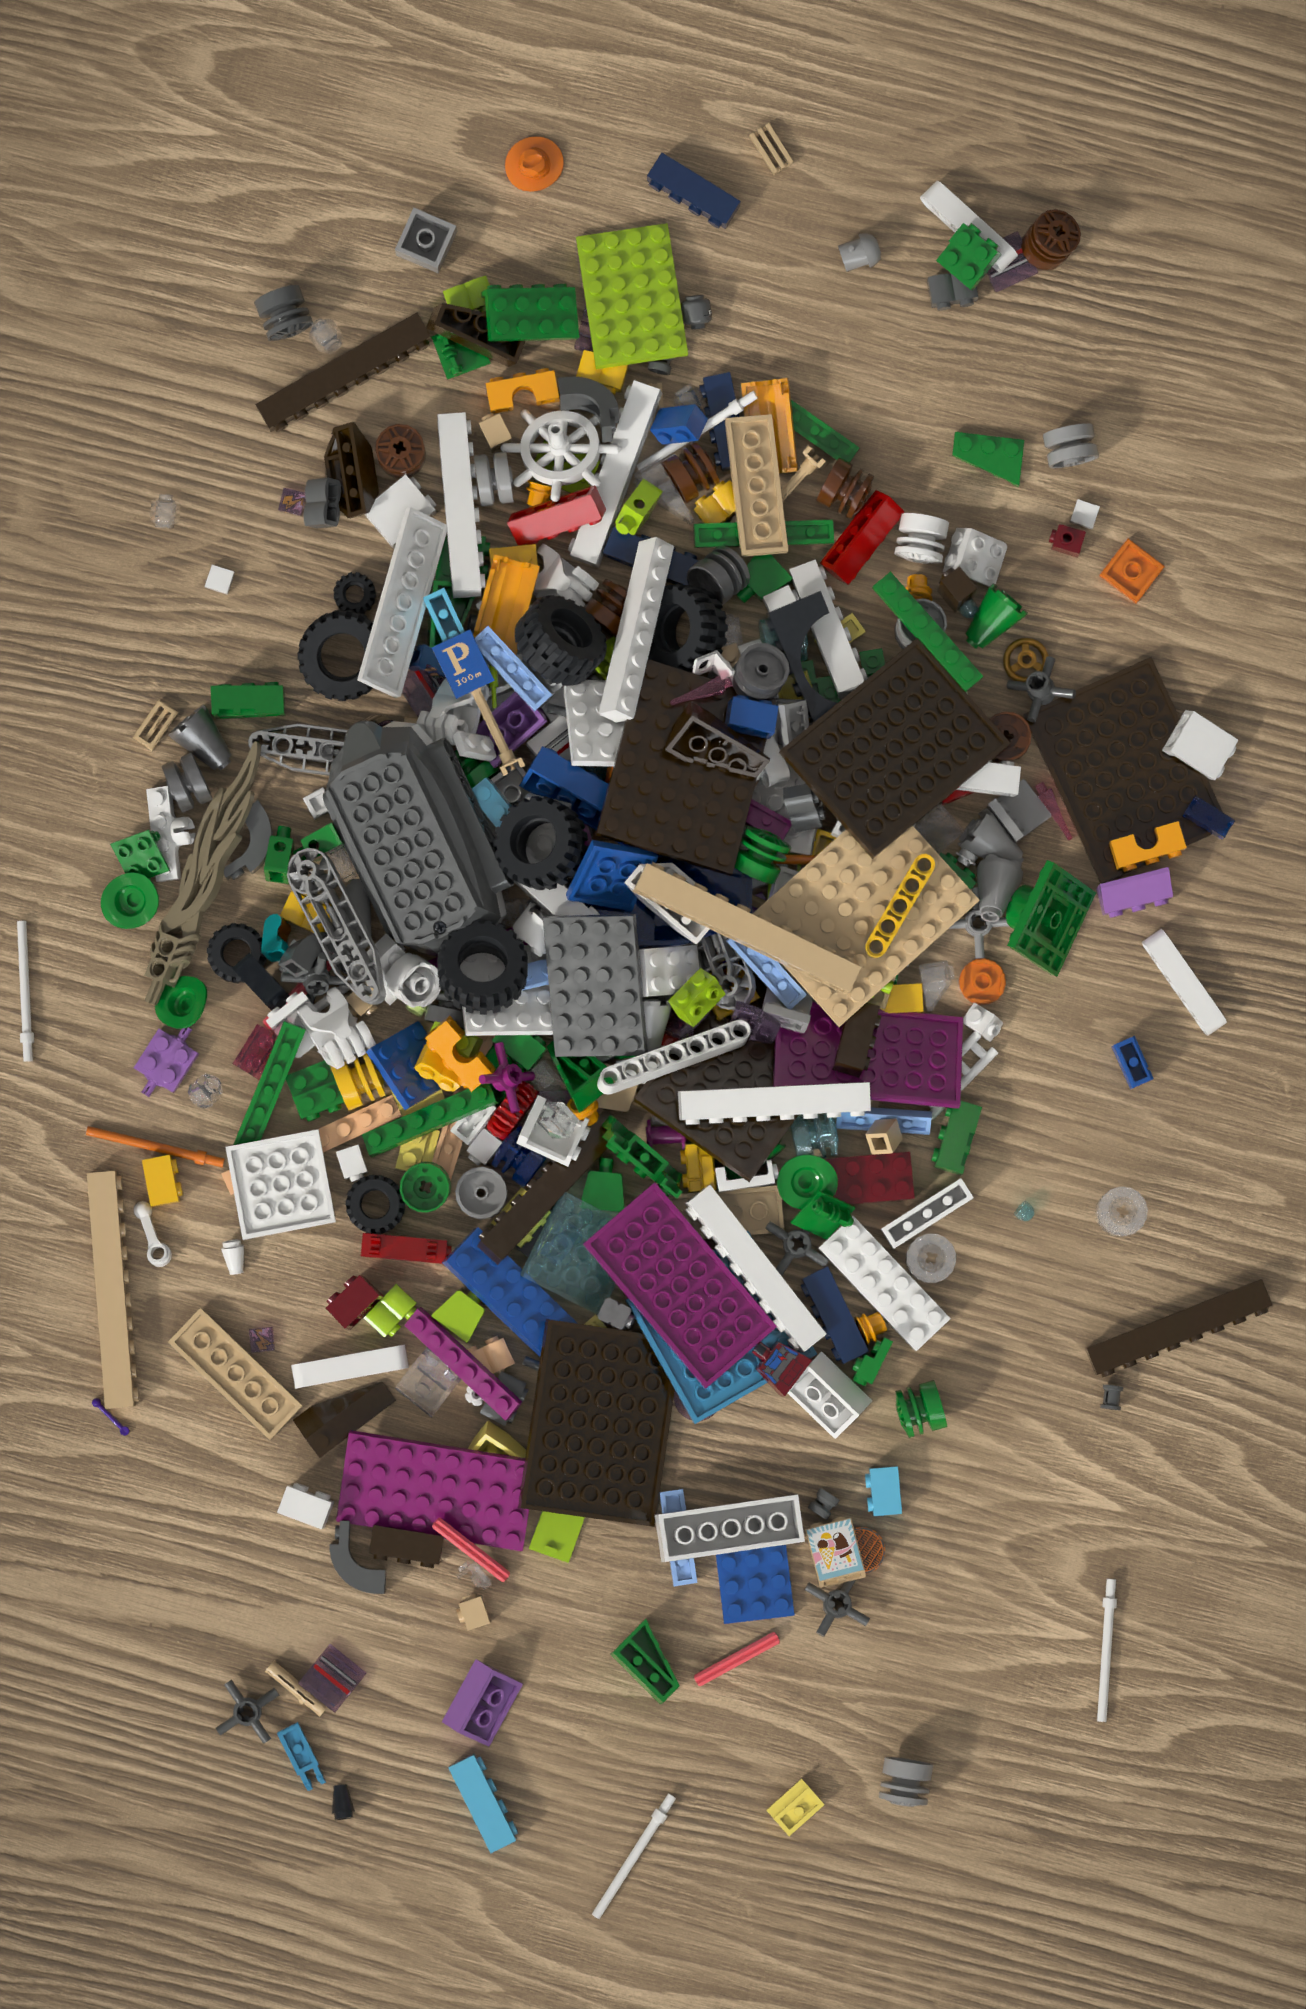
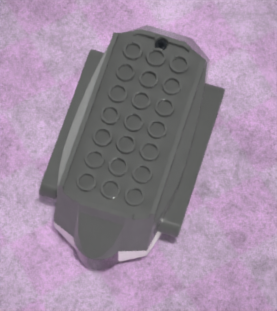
[323,714,514,957]

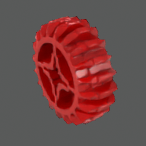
[487,1081,538,1140]

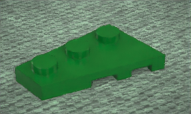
[952,432,1025,487]

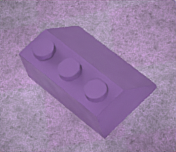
[476,691,547,768]
[1096,867,1173,918]
[442,1659,523,1747]

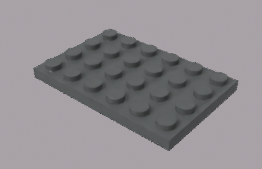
[543,914,648,1057]

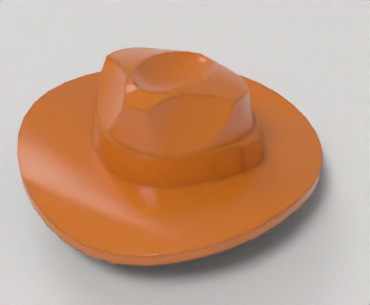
[505,137,564,192]

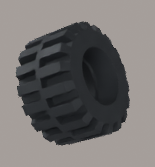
[207,923,267,984]
[345,1175,406,1234]

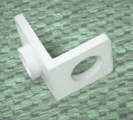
[692,650,735,687]

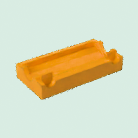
[741,378,798,474]
[473,554,540,656]

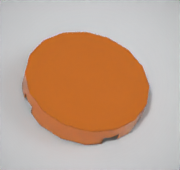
[959,958,1006,1005]

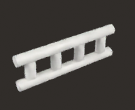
[929,1031,998,1120]

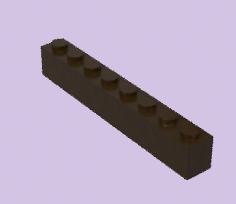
[255,312,432,432]
[477,1109,625,1265]
[1085,1279,1273,1378]

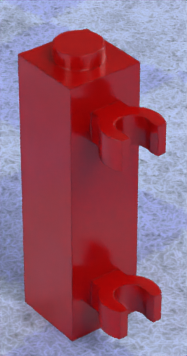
[361,1233,452,1264]

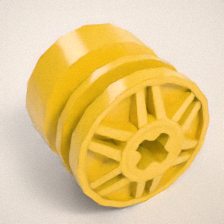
[330,1053,386,1111]

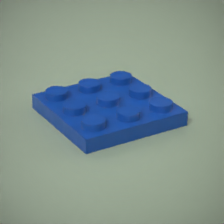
[566,840,658,911]
[366,1020,441,1110]
[716,1545,795,1624]

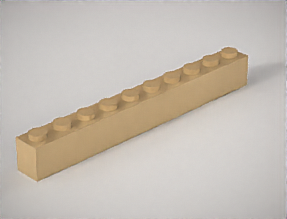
[632,862,861,995]
[87,1171,139,1409]

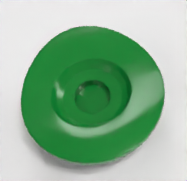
[101,872,159,929]
[155,976,207,1029]
[777,1155,838,1209]

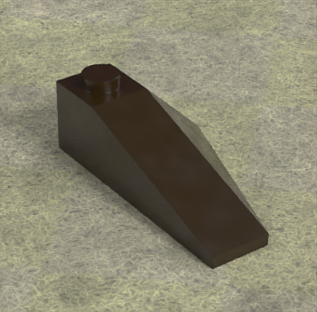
[665,702,770,778]
[293,1382,396,1458]

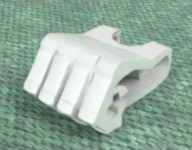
[533,543,599,607]
[417,678,489,745]
[297,987,376,1069]

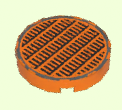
[854,1527,885,1574]

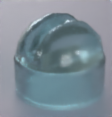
[958,598,978,618]
[1014,1200,1034,1221]

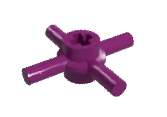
[479,1042,535,1113]

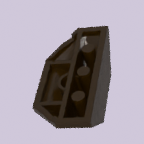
[324,422,379,519]

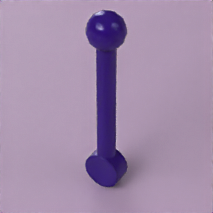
[92,1398,130,1436]

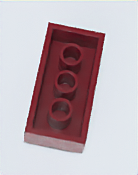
[824,1151,915,1205]
[325,1275,384,1330]

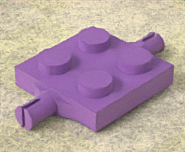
[134,1028,199,1097]

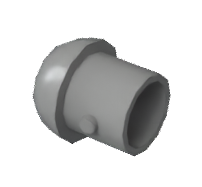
[838,233,881,272]

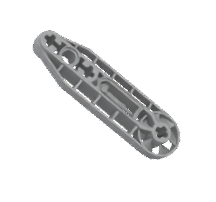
[248,724,348,776]
[287,848,386,1005]
[672,859,756,1010]

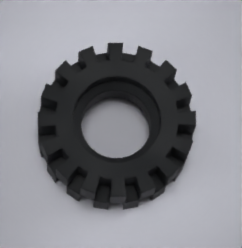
[333,572,376,614]

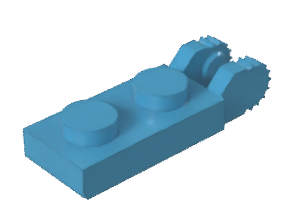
[277,1722,326,1791]

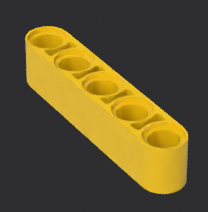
[865,854,935,958]

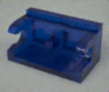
[1183,795,1235,840]

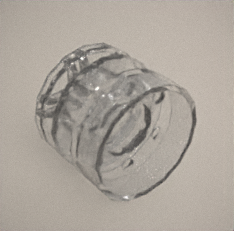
[1095,1187,1148,1237]
[905,1234,956,1283]

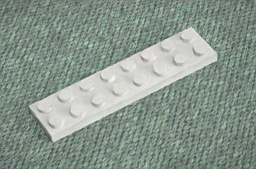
[357,507,447,698]

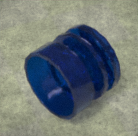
[491,1125,547,1188]

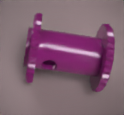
[646,1119,687,1150]

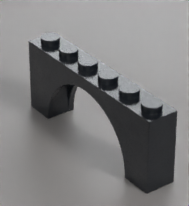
[765,591,837,724]

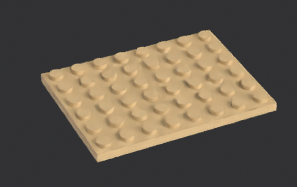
[753,826,980,1027]

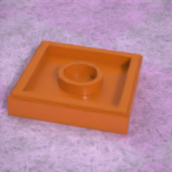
[1099,538,1165,604]

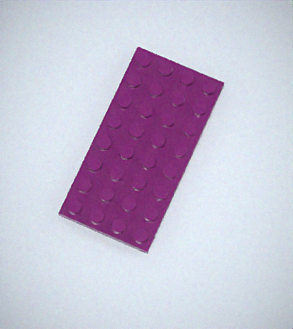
[773,1002,963,1109]
[583,1182,777,1389]
[336,1430,529,1551]

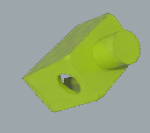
[615,479,663,535]
[432,1290,486,1343]

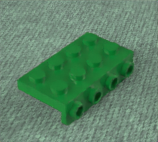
[481,284,580,341]

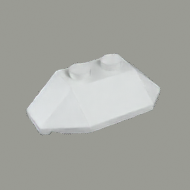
[624,863,709,944]

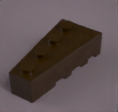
[426,303,526,367]

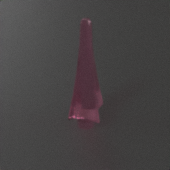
[670,675,732,705]
[1035,782,1072,840]

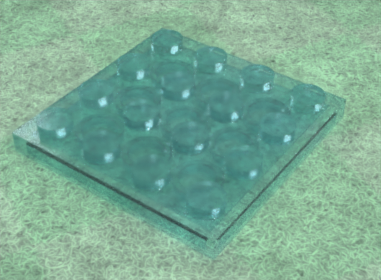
[520,1192,616,1315]

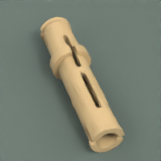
[265,1660,329,1717]

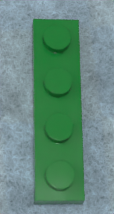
[791,400,860,463]

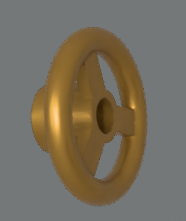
[1003,638,1049,682]

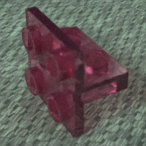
[232,1024,277,1080]

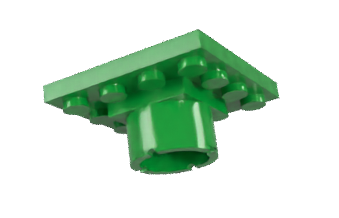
[1006,860,1096,977]

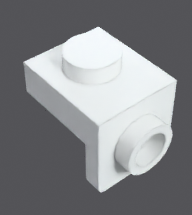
[963,1002,1003,1042]

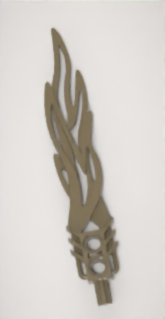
[144,741,261,1006]

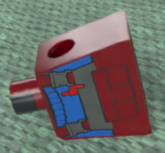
[752,1341,812,1397]

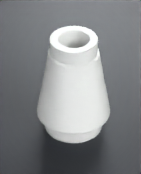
[221,1239,244,1275]

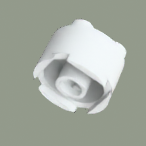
[513,903,549,956]
[385,953,441,1008]

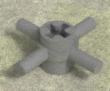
[949,888,1009,959]

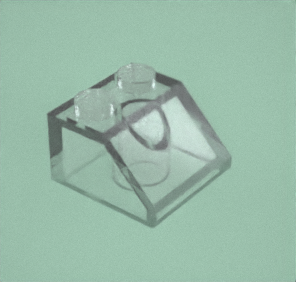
[395,1347,462,1418]

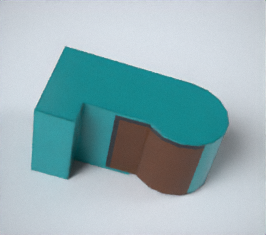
[261,914,291,962]

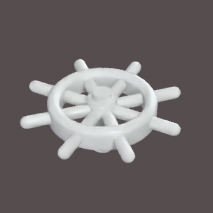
[501,407,621,502]

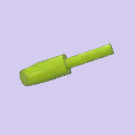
[489,664,498,709]

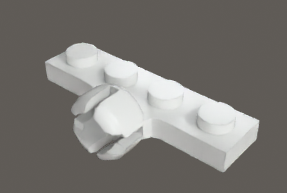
[146,786,196,882]

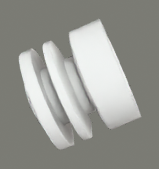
[894,513,949,564]

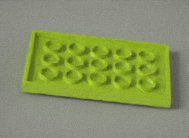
[576,223,688,369]

